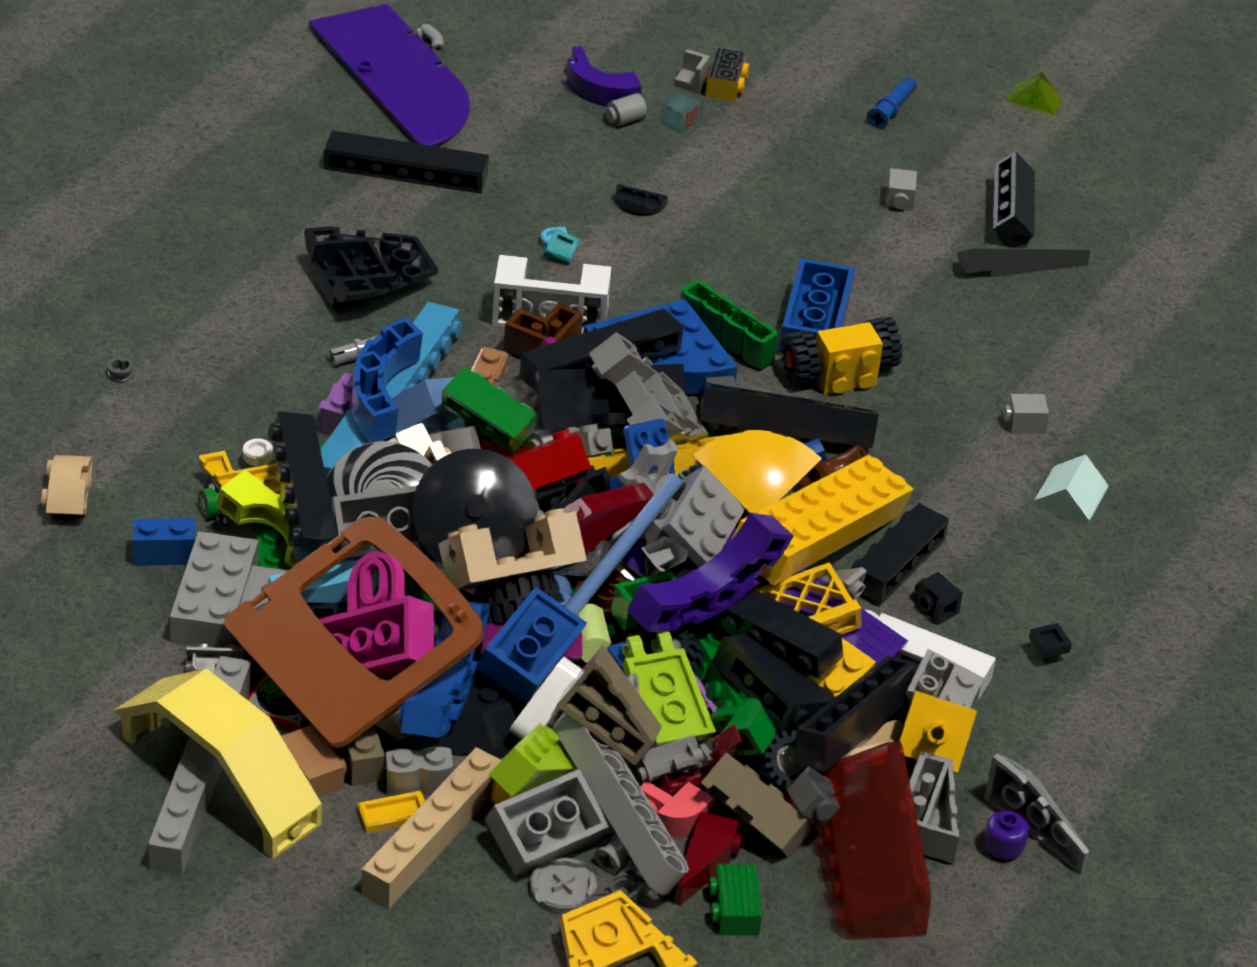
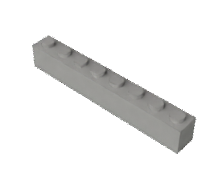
[148,656,252,875]

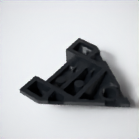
[381,670,521,759]

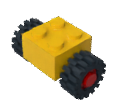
[781,316,903,395]

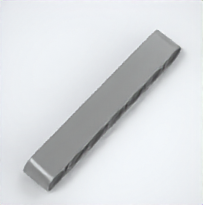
[554,712,689,895]

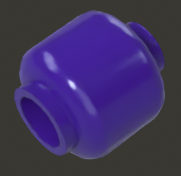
[984,811,1029,860]

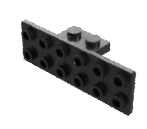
[535,363,686,432]

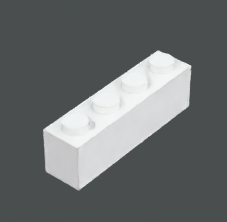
[878,613,996,702]

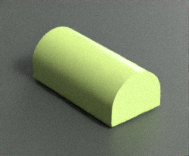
[577,604,611,663]

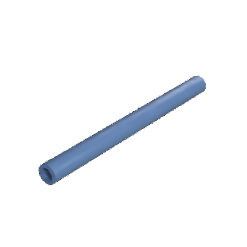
[564,473,683,615]

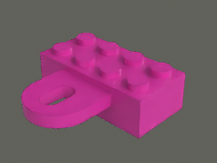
[319,551,434,679]

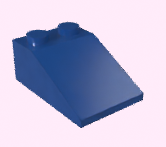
[476,586,587,704]

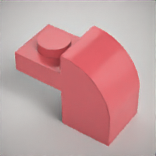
[641,781,715,838]

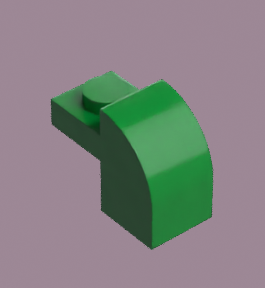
[710,698,776,756]

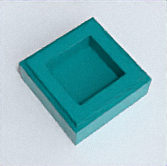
[544,228,580,265]

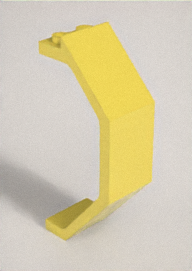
[113,668,322,859]

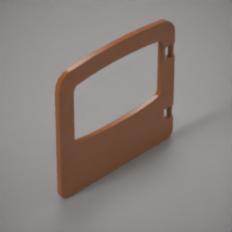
[224,517,484,748]

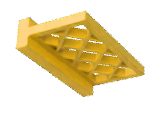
[731,562,861,636]

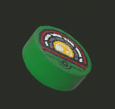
[198,488,220,519]

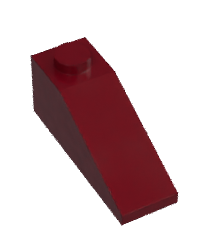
[564,482,654,553]
[674,812,743,906]

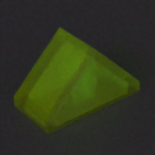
[1006,72,1063,116]

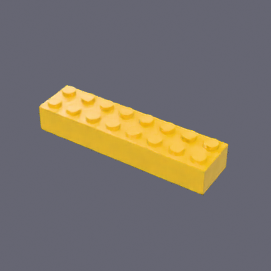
[731,455,914,585]

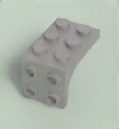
[661,465,745,567]

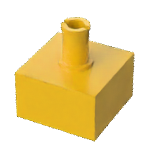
[895,690,977,773]

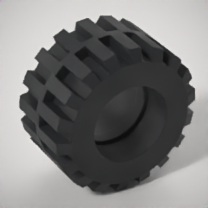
[476,571,559,625]

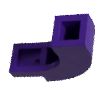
[567,46,642,107]

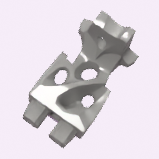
[618,440,677,545]

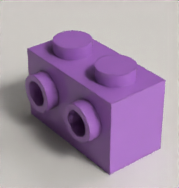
[318,373,354,436]

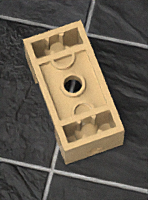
[438,508,587,591]

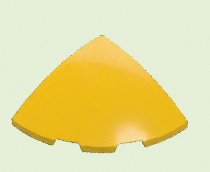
[692,430,822,514]

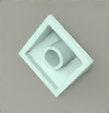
[1033,454,1109,523]

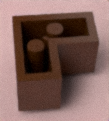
[504,303,583,357]

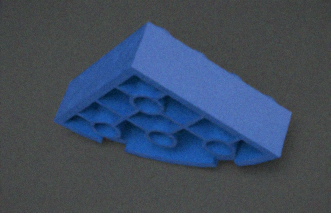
[584,299,738,397]

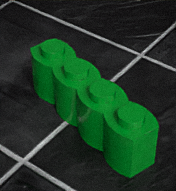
[681,280,778,369]

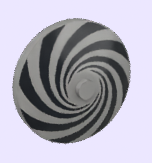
[326,441,432,557]

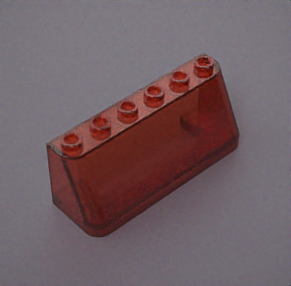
[819,741,931,940]

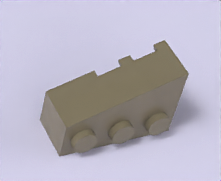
[557,645,662,765]
[701,752,813,858]

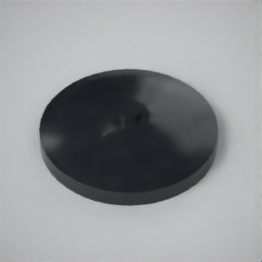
[412,448,537,565]

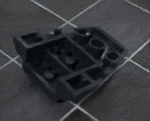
[304,226,438,305]

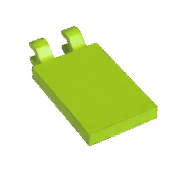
[622,631,716,748]

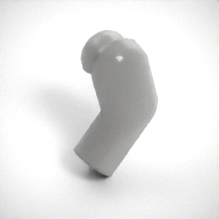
[416,24,445,53]

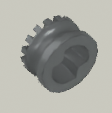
[107,356,134,383]

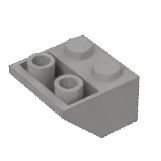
[906,649,984,708]

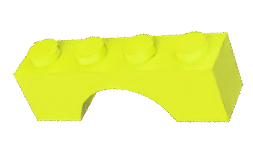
[216,470,302,567]

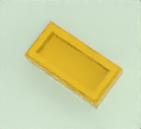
[357,790,425,833]

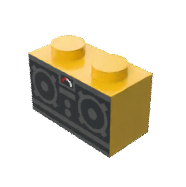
[705,48,750,102]

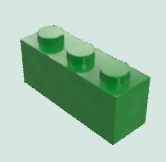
[441,366,536,453]

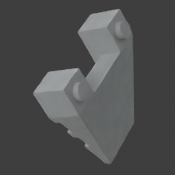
[589,332,709,445]

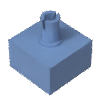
[391,377,459,435]

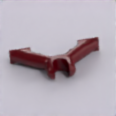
[652,724,742,797]

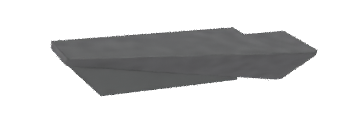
[957,244,1090,277]

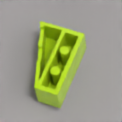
[489,723,578,797]

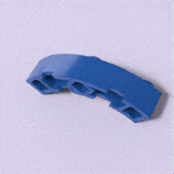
[351,317,423,443]
[398,601,490,738]

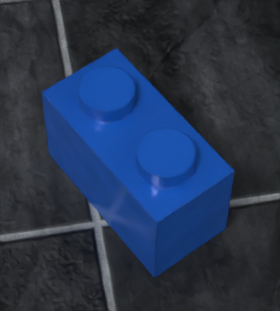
[133,518,196,566]

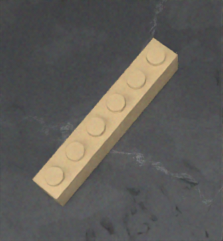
[361,747,501,909]

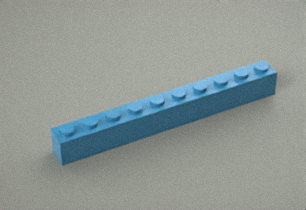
[320,301,462,478]

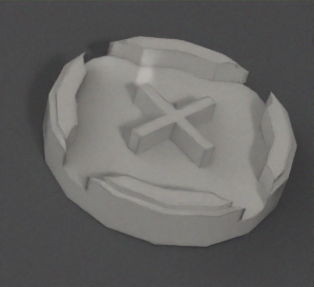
[530,857,597,915]

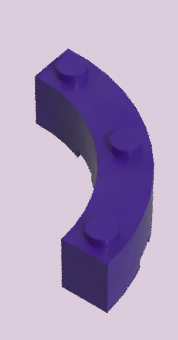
[627,512,794,632]

